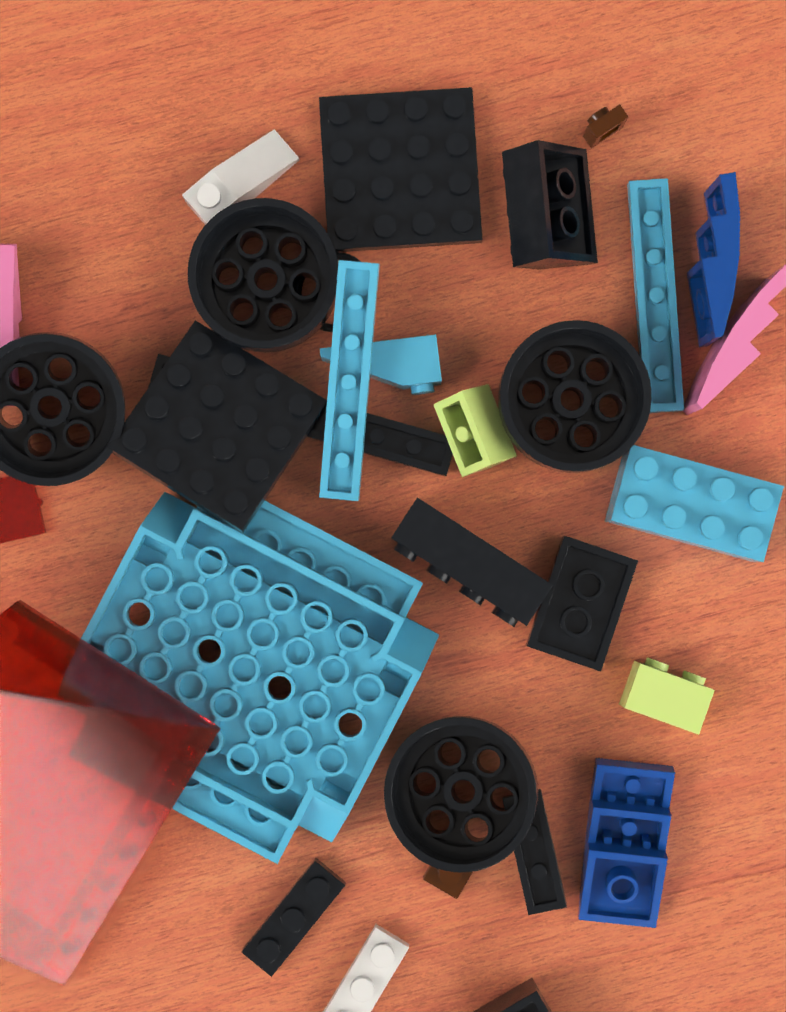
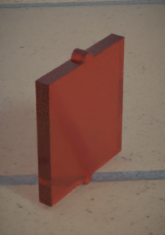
[0,476,46,544]

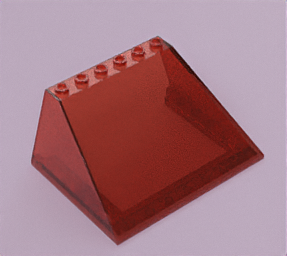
[0,600,221,986]

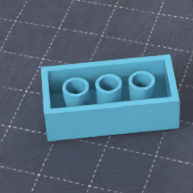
[605,445,784,562]

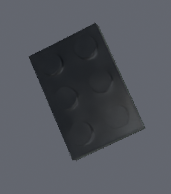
[526,536,638,672]

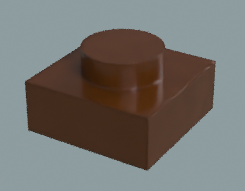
[583,104,628,148]
[423,865,473,899]

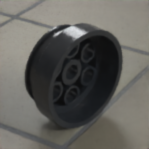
[188,198,338,353]
[498,320,652,473]
[0,332,126,486]
[384,716,538,872]

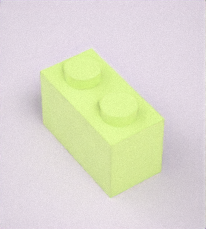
[433,384,517,477]
[619,657,715,735]

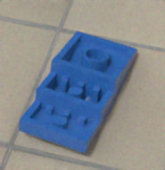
[687,172,740,348]
[578,758,675,928]

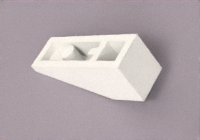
[182,129,300,225]

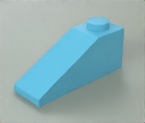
[319,334,442,395]

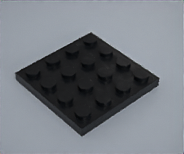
[319,87,482,252]
[107,320,327,534]

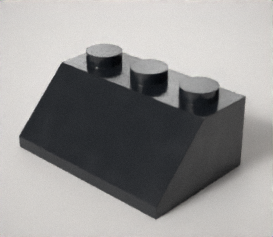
[502,140,598,270]

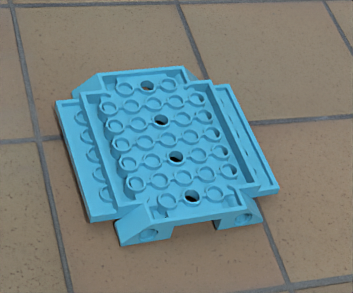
[56,492,439,864]

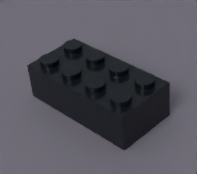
[391,497,553,627]

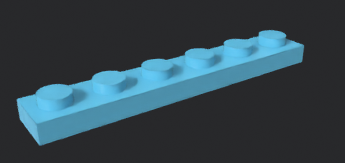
[627,178,684,413]
[319,260,380,501]

